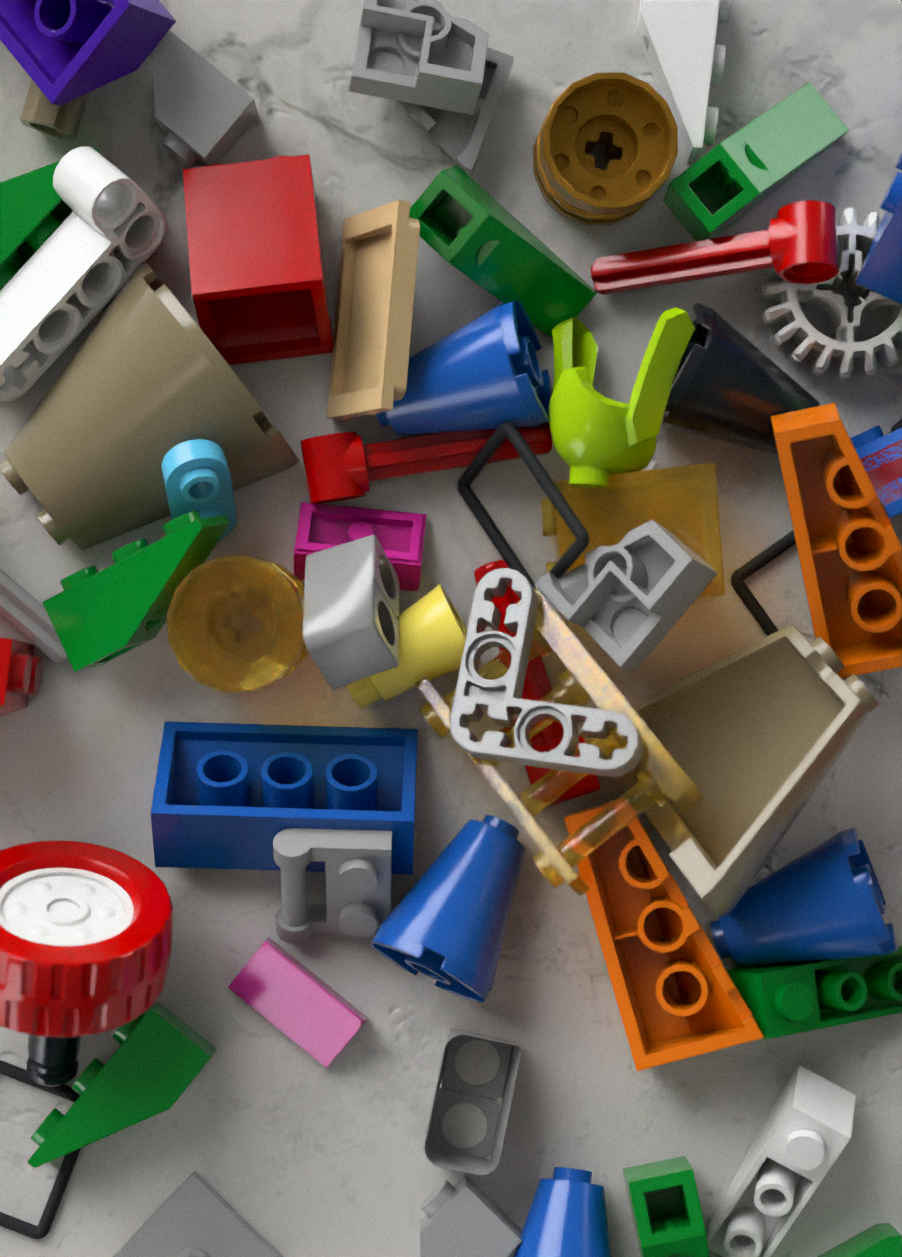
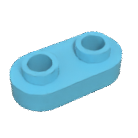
[161,439,237,541]

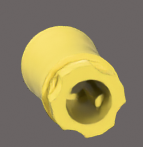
[346,583,482,709]

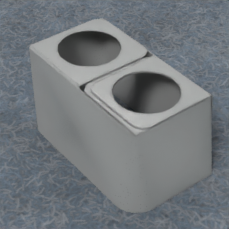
[303,535,399,690]
[424,1028,522,1175]

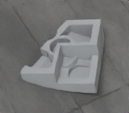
[349,0,489,116]
[535,520,718,673]

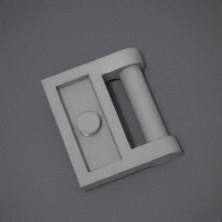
[273,828,392,944]

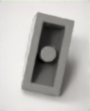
[150,30,259,168]
[420,1175,522,1257]

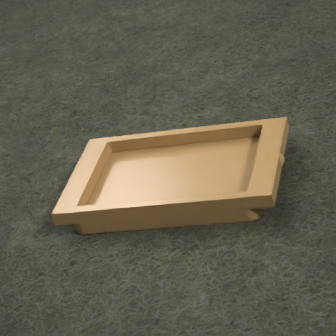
[326,200,420,420]

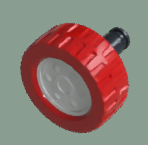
[0,840,173,1087]

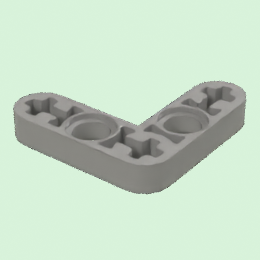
[450,568,643,777]

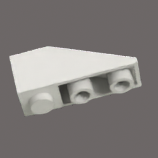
[636,0,732,163]
[706,1065,856,1257]

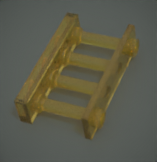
[415,587,704,896]

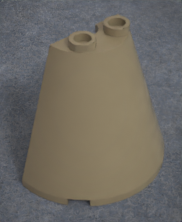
[0,262,299,550]
[580,624,879,918]

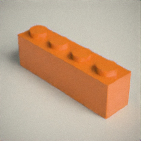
[770,403,902,679]
[564,796,764,1071]

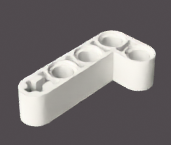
[0,146,167,402]

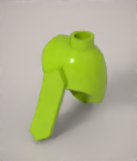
[549,307,695,488]

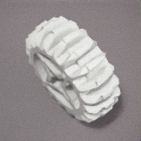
[759,207,902,380]

